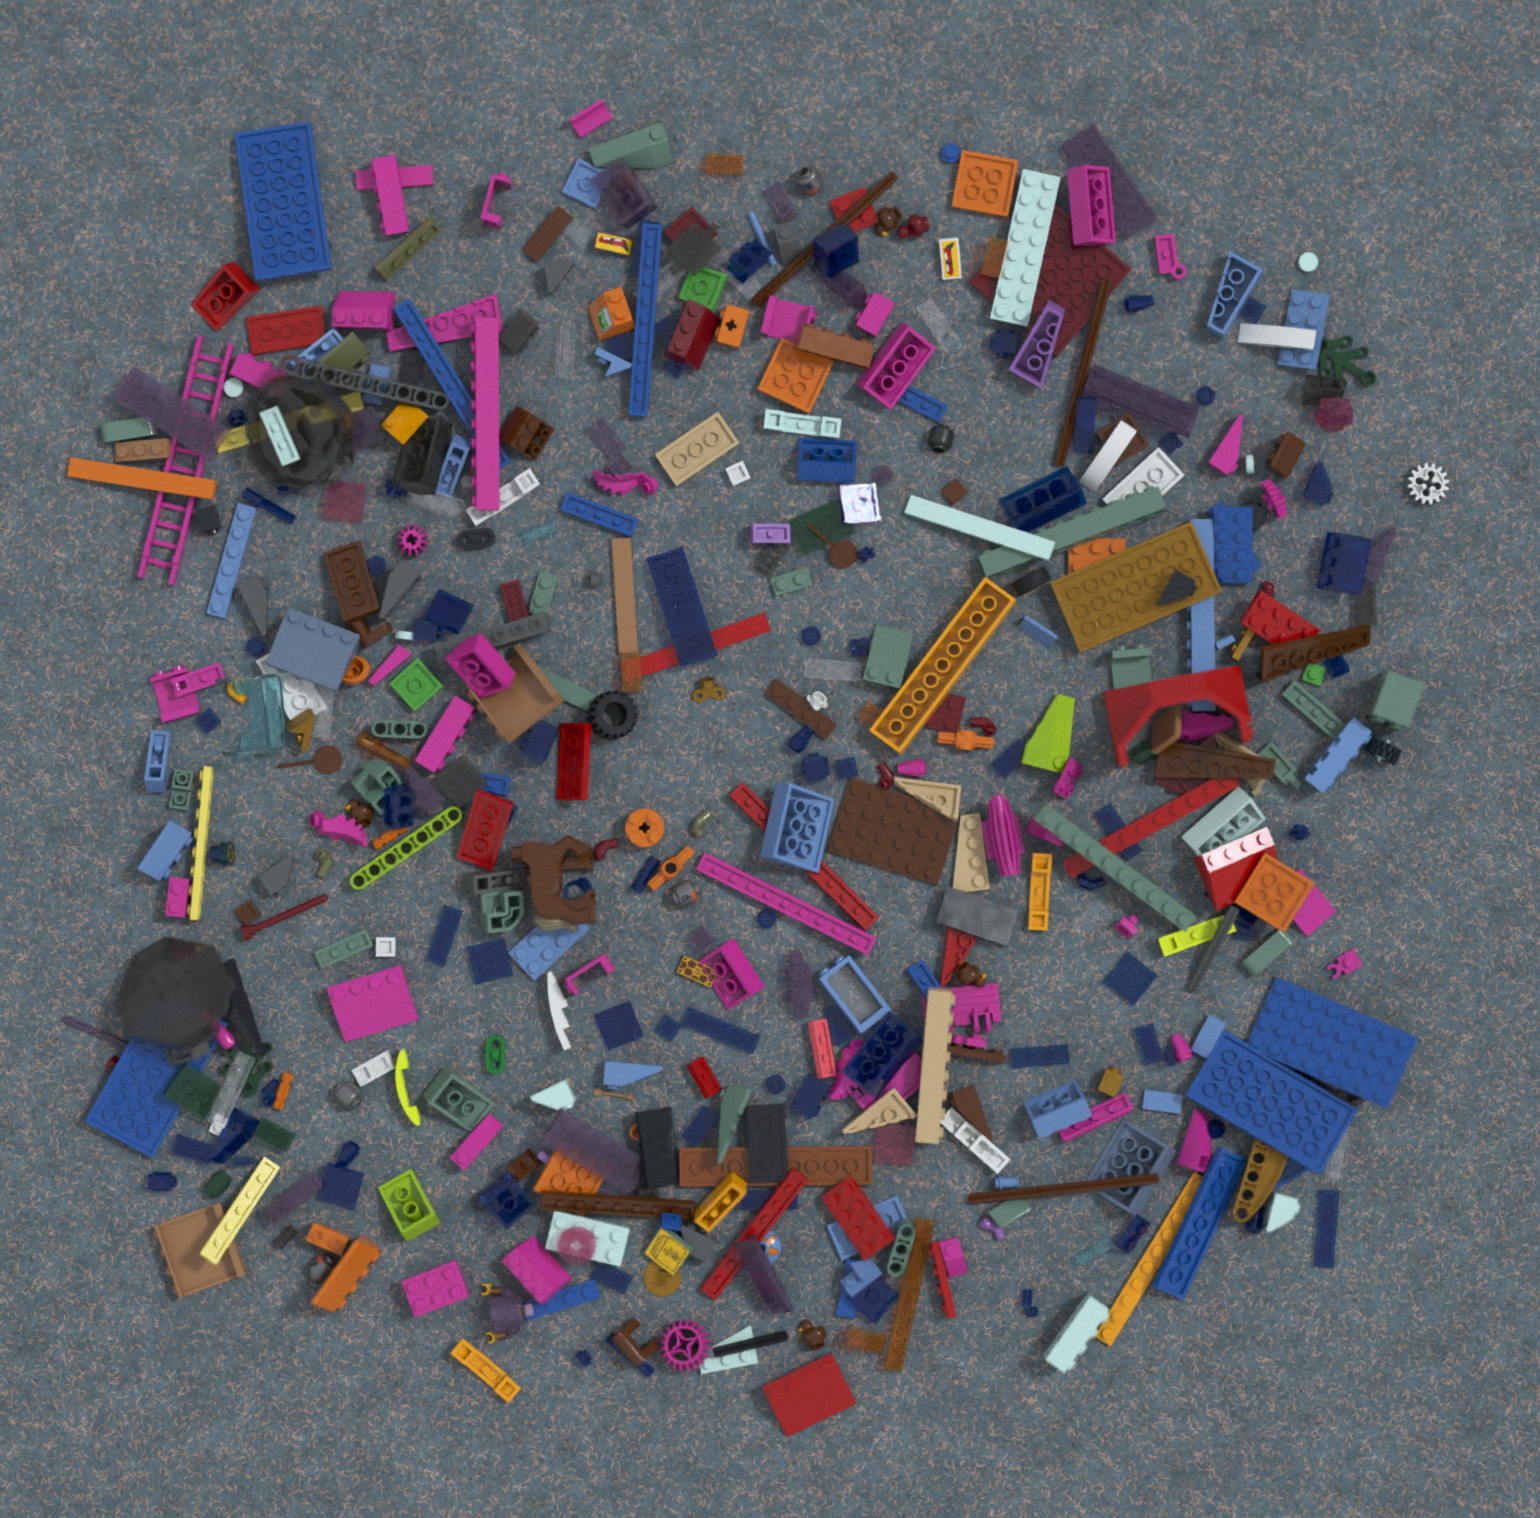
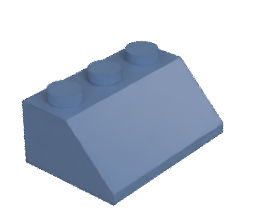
[138,820,194,881]
[1023,1080,1092,1139]

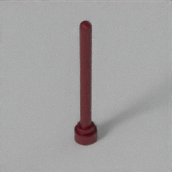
[240,894,328,941]

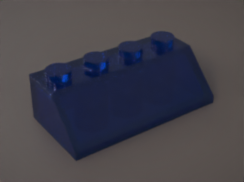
[998,466,1087,533]
[841,1011,924,1099]

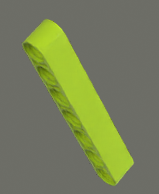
[350,807,463,890]

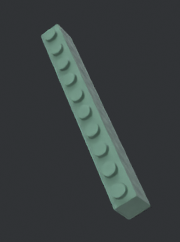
[978,486,1167,580]
[1031,800,1197,932]

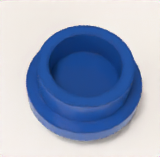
[941,143,961,163]

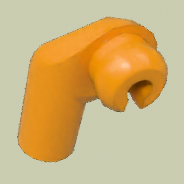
[227,676,248,704]

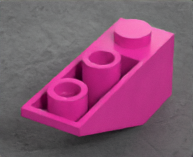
[1177,710,1234,742]
[1177,1109,1212,1172]

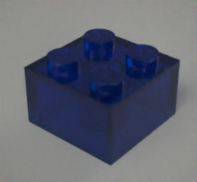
[813,222,859,279]
[520,720,560,764]
[478,1171,536,1230]

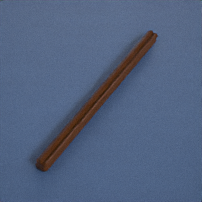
[752,172,898,307]
[1054,279,1112,466]
[968,1173,1159,1204]

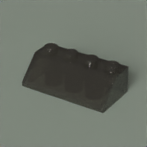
[391,415,453,495]

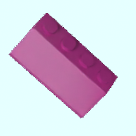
[1067,165,1116,246]
[855,323,936,410]

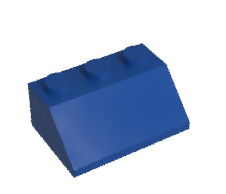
[797,438,857,483]

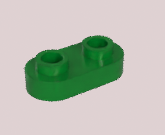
[486,1035,506,1074]

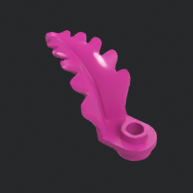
[592,470,658,495]
[310,810,368,847]
[828,1039,867,1100]

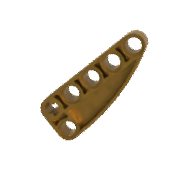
[1233,1138,1288,1224]

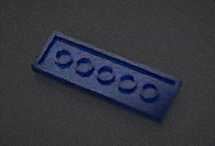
[646,547,718,668]

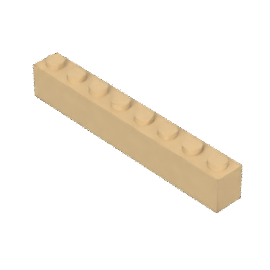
[915,987,955,1144]

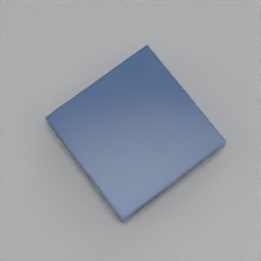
[561,158,612,209]

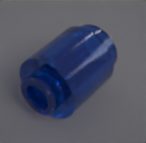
[147,1172,177,1191]

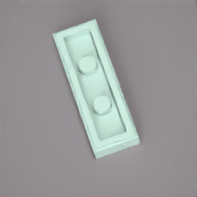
[259,405,301,466]

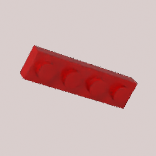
[928,1240,956,1319]

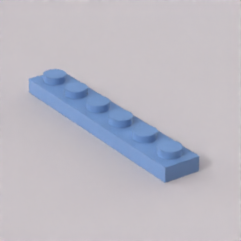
[207,503,257,619]

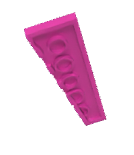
[386,294,503,352]

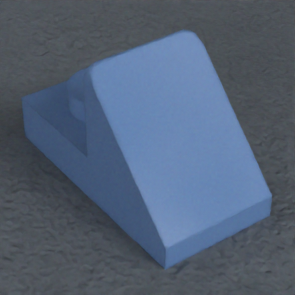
[595,347,632,378]
[840,1259,882,1297]

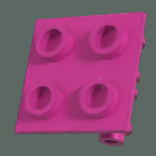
[1052,757,1083,799]

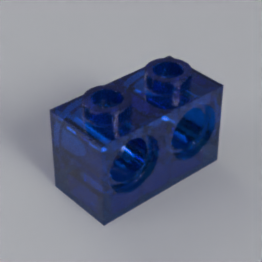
[726,238,772,284]
[384,784,415,830]

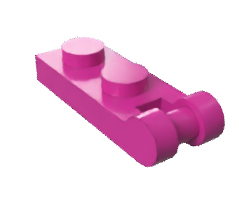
[168,662,226,698]

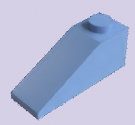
[287,328,343,379]
[433,434,471,498]
[144,730,170,792]
[603,1061,663,1089]

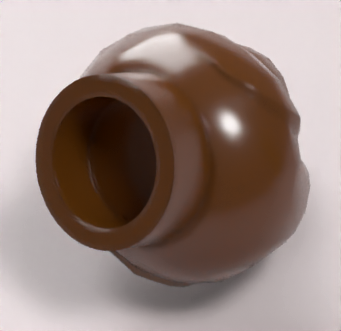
[874,206,902,236]
[345,799,374,828]
[956,961,986,988]
[798,1320,827,1350]

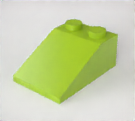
[378,1169,441,1242]

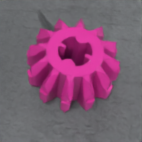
[396,524,429,557]

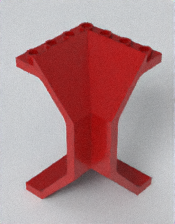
[1103,665,1255,767]

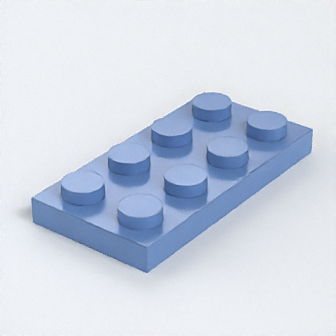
[1278,289,1330,371]
[508,924,590,981]

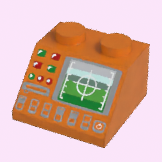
[588,287,635,341]

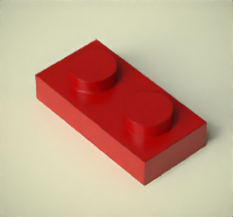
[687,1056,722,1099]

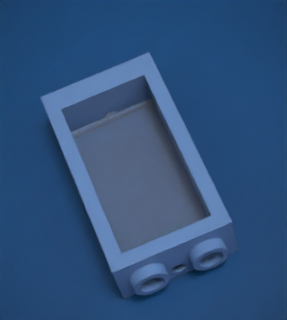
[817,955,891,1034]

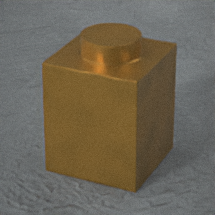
[1096,1066,1124,1097]

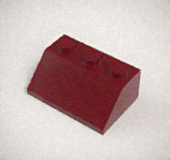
[663,299,720,371]

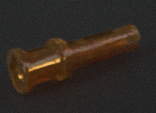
[356,731,410,770]

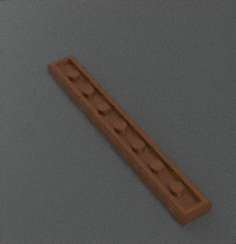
[540,1190,696,1220]

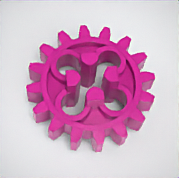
[1260,478,1288,519]

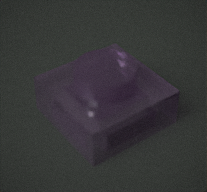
[688,926,715,952]

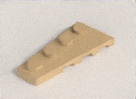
[953,813,990,892]

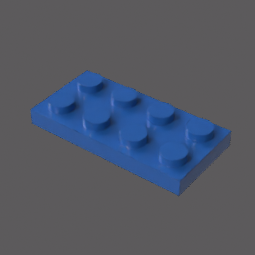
[1214,506,1253,583]

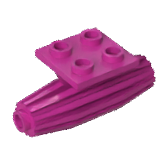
[981,794,1025,877]

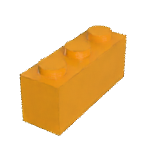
[694,1172,746,1232]

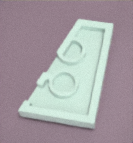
[699,1325,758,1374]

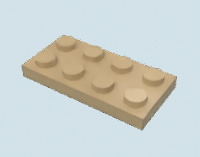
[655,412,740,487]

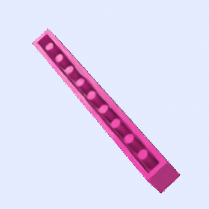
[470,317,500,511]

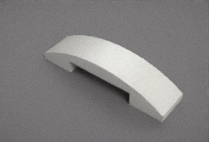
[1079,420,1137,493]
[466,468,540,526]

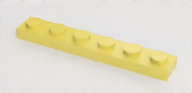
[199,1157,280,1265]

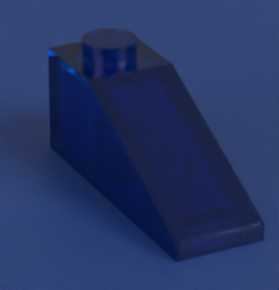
[208,1107,260,1165]

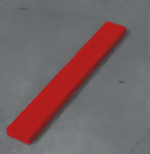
[620,612,771,682]
[700,1167,808,1300]

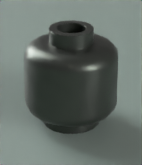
[927,423,954,453]

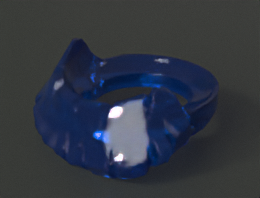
[564,877,592,900]

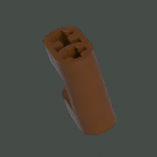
[346,617,394,650]
[611,1317,659,1368]

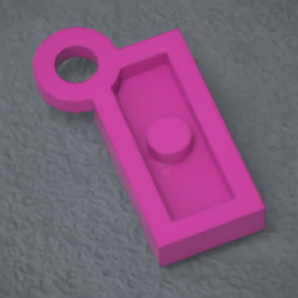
[1154,234,1187,279]

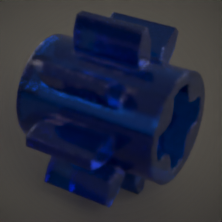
[384,476,408,499]

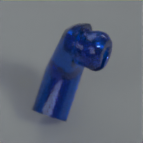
[1076,874,1105,891]
[262,1078,280,1107]
[1022,1289,1038,1317]

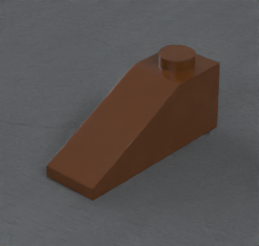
[949,1084,993,1140]

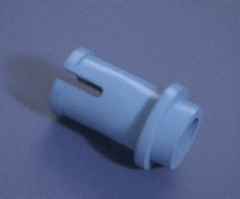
[994,1175,1019,1190]

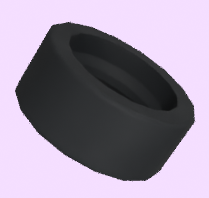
[1012,566,1051,596]

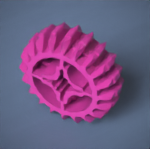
[659,1319,711,1372]

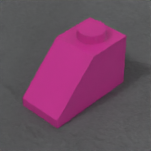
[1025,816,1064,847]
[939,1236,968,1278]

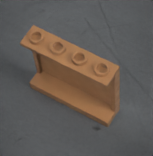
[465,642,564,743]
[153,1201,247,1299]

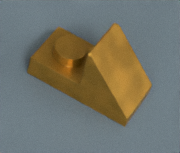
[286,708,315,751]

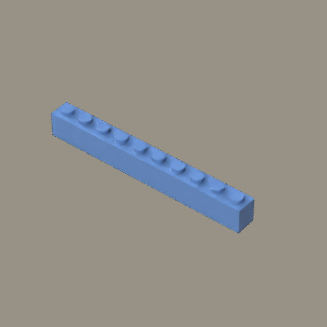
[1186,519,1215,712]

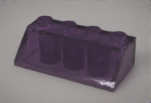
[734,1233,794,1315]

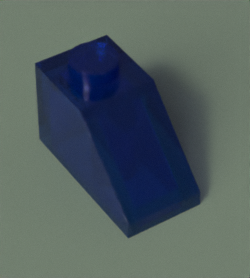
[1302,461,1334,506]

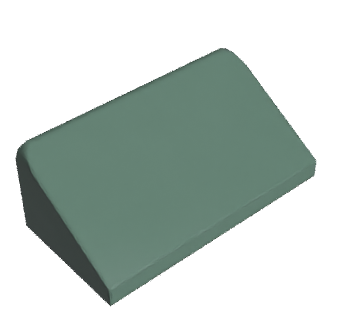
[987,1198,1032,1229]

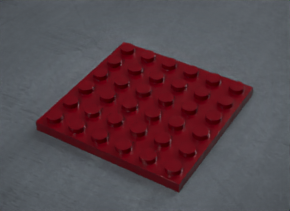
[970,204,1131,357]

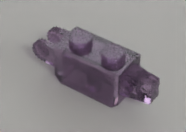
[784,949,814,1018]

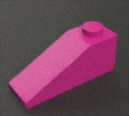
[1207,415,1243,476]
[450,1113,503,1170]

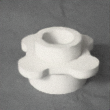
[806,691,828,711]

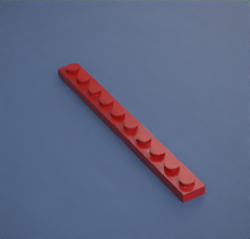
[1062,779,1240,878]
[729,782,879,931]

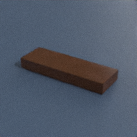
[523,206,574,262]

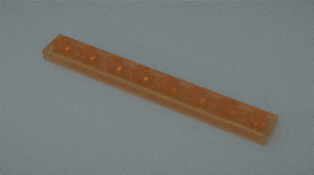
[884,1218,935,1372]

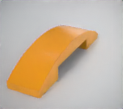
[1028,853,1052,931]
[450,1338,521,1403]

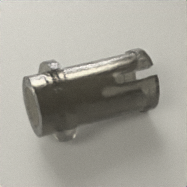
[1346,1094,1366,1108]
[274,1225,298,1250]

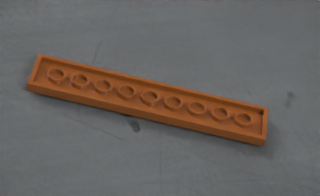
[679,1146,872,1187]

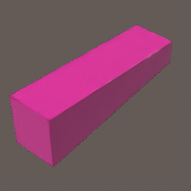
[368,645,411,686]

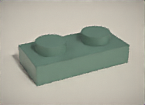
[770,567,812,597]

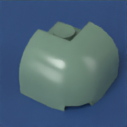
[351,759,402,815]
[479,889,524,933]

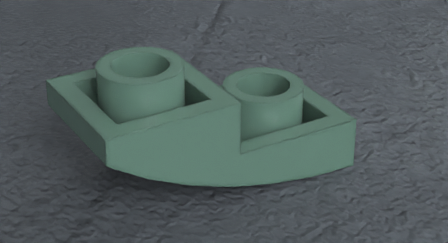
[169,769,194,812]

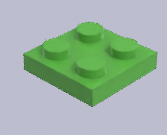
[678,263,728,312]
[389,658,444,712]

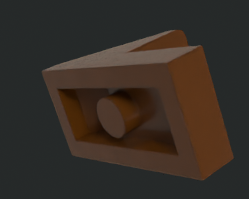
[506,1148,542,1183]

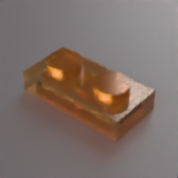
[705,153,744,176]
[981,236,1008,279]
[621,653,641,692]

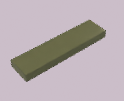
[375,216,442,282]

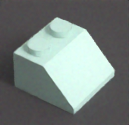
[530,1078,576,1111]
[1262,1191,1300,1232]

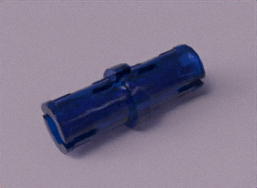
[630,855,661,894]

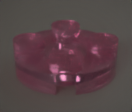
[1315,397,1354,431]
[557,1226,596,1265]

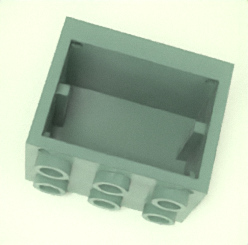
[1365,670,1425,731]

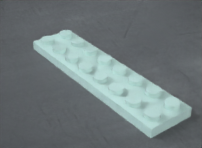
[990,169,1061,327]

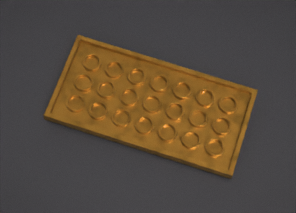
[1050,521,1222,653]

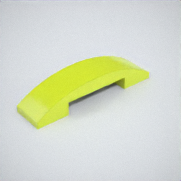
[1158,915,1236,957]
[395,1049,421,1126]

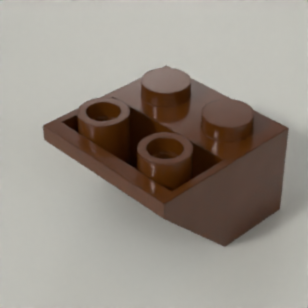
[499,406,554,462]
[1265,431,1306,479]

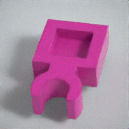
[1326,949,1362,979]
[953,1034,986,1048]

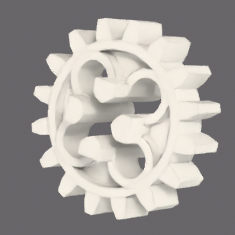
[1407,463,1449,505]

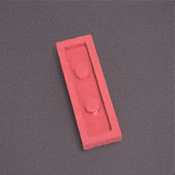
[808,1018,837,1079]

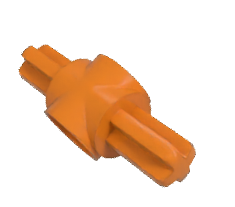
[937,730,994,751]
[647,846,694,891]

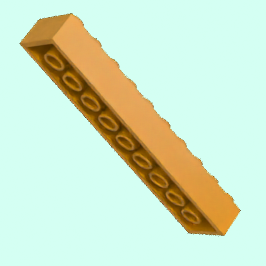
[869,577,1017,755]

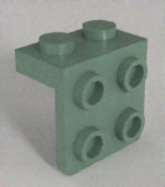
[1110,645,1151,689]

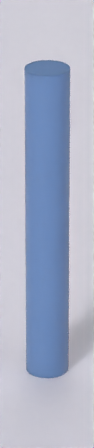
[747,211,778,267]

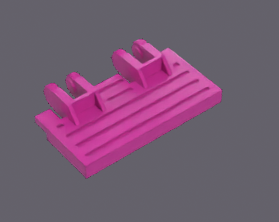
[921,983,1001,1036]
[851,1045,922,1111]

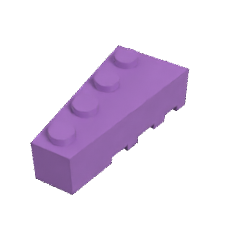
[1009,300,1065,389]

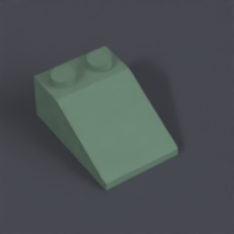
[863,625,913,689]
[423,1065,495,1133]

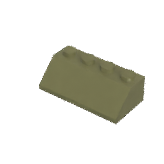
[295,332,371,403]

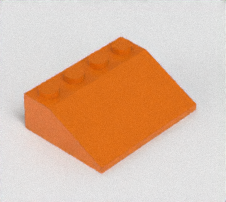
[311,1234,381,1312]

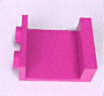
[480,173,513,229]
[761,295,817,342]
[149,665,201,723]
[564,953,616,995]

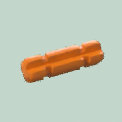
[372,822,407,850]
[273,1072,293,1110]

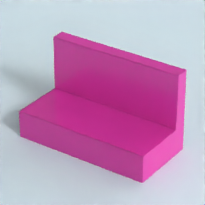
[570,99,613,138]

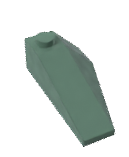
[588,123,673,169]
[716,1084,751,1166]

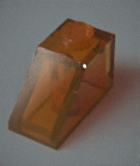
[844,1325,887,1354]

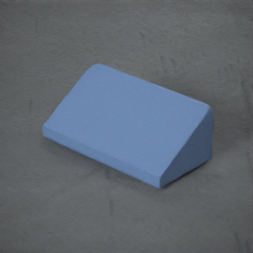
[1018,616,1058,648]

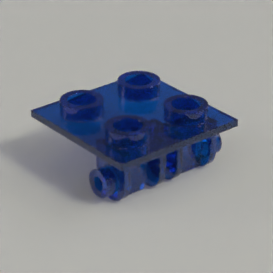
[594,1001,644,1051]

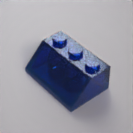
[1317,532,1371,596]

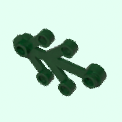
[1319,335,1376,390]
[222,1036,274,1096]

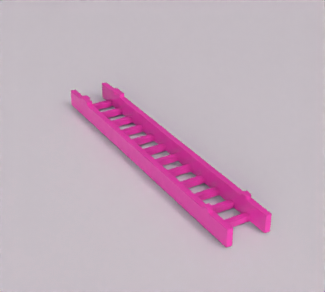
[138,335,235,586]

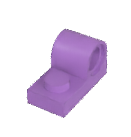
[750,524,790,544]

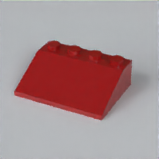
[1194,827,1278,911]
[762,1351,857,1437]

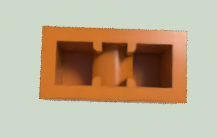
[714,304,749,349]
[306,1221,351,1256]

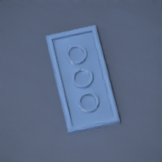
[826,1195,910,1261]

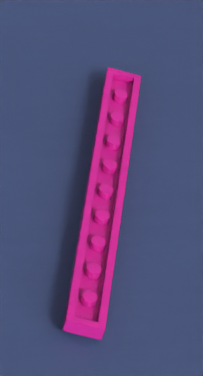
[696,852,877,955]

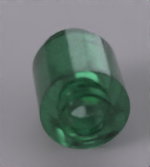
[1130,741,1159,766]
[204,1169,232,1198]

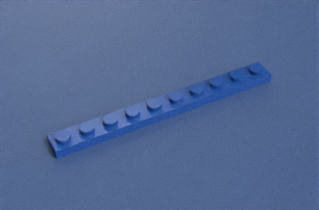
[628,223,662,417]
[393,298,511,470]

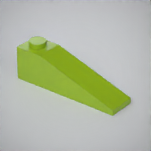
[1021,694,1075,774]

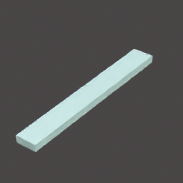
[904,495,1056,561]

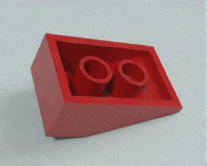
[191,261,260,332]

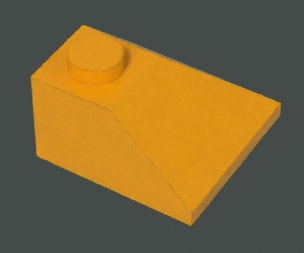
[380,401,428,445]

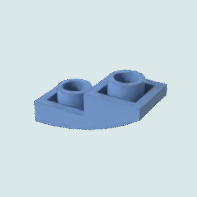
[1191,1014,1227,1059]

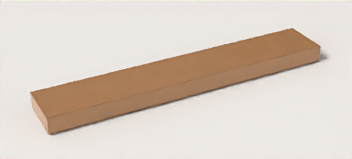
[611,538,638,654]

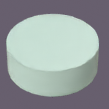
[1298,252,1318,272]
[224,378,244,398]
[1245,455,1254,474]
[395,631,415,641]

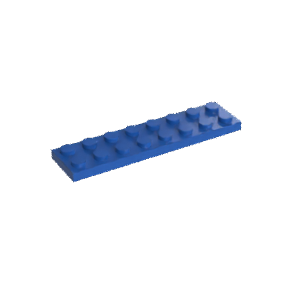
[1152,1146,1249,1300]

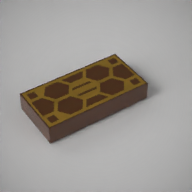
[676,955,716,988]

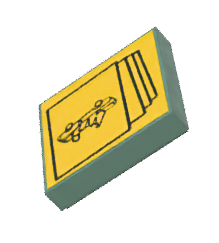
[644,1228,694,1277]

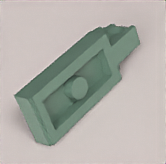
[529,571,559,615]
[1257,742,1302,790]

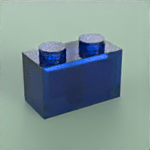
[791,1074,830,1119]

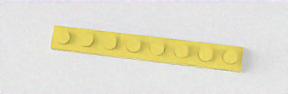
[187,766,214,920]

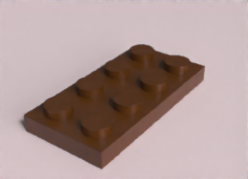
[323,540,381,624]

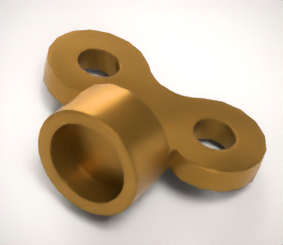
[693,677,726,703]

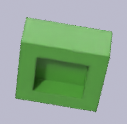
[1302,663,1326,686]

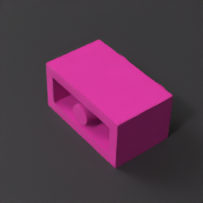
[854,292,895,338]
[165,877,192,918]

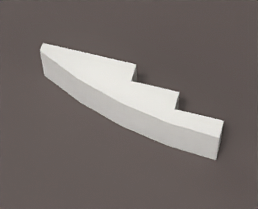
[1238,323,1316,351]
[547,971,572,1050]
[940,1107,1010,1174]

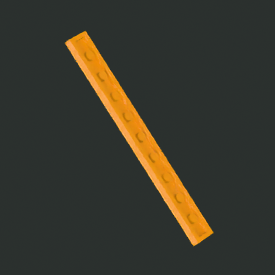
[1095,1172,1203,1346]

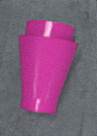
[898,758,926,777]
[1170,1033,1193,1063]

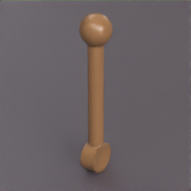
[594,1088,634,1101]

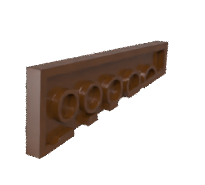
[1259,625,1371,682]
[1155,742,1276,779]

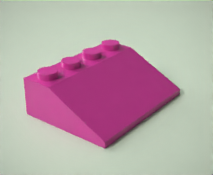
[327,965,419,1042]

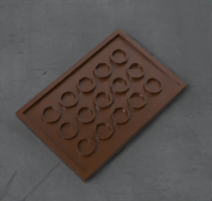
[828,778,960,885]

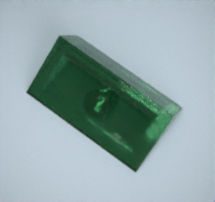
[252,1117,296,1152]

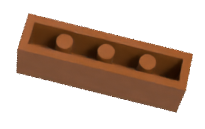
[793,324,875,368]

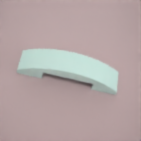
[763,409,841,438]

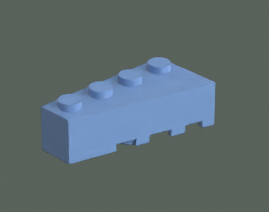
[1207,251,1263,339]
[1304,715,1372,793]

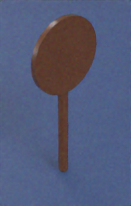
[807,523,858,569]
[278,745,342,774]

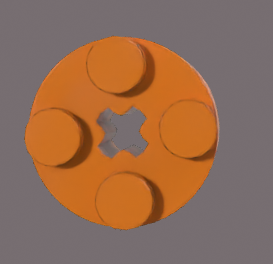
[625,809,664,847]

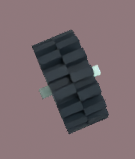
[1364,736,1402,765]

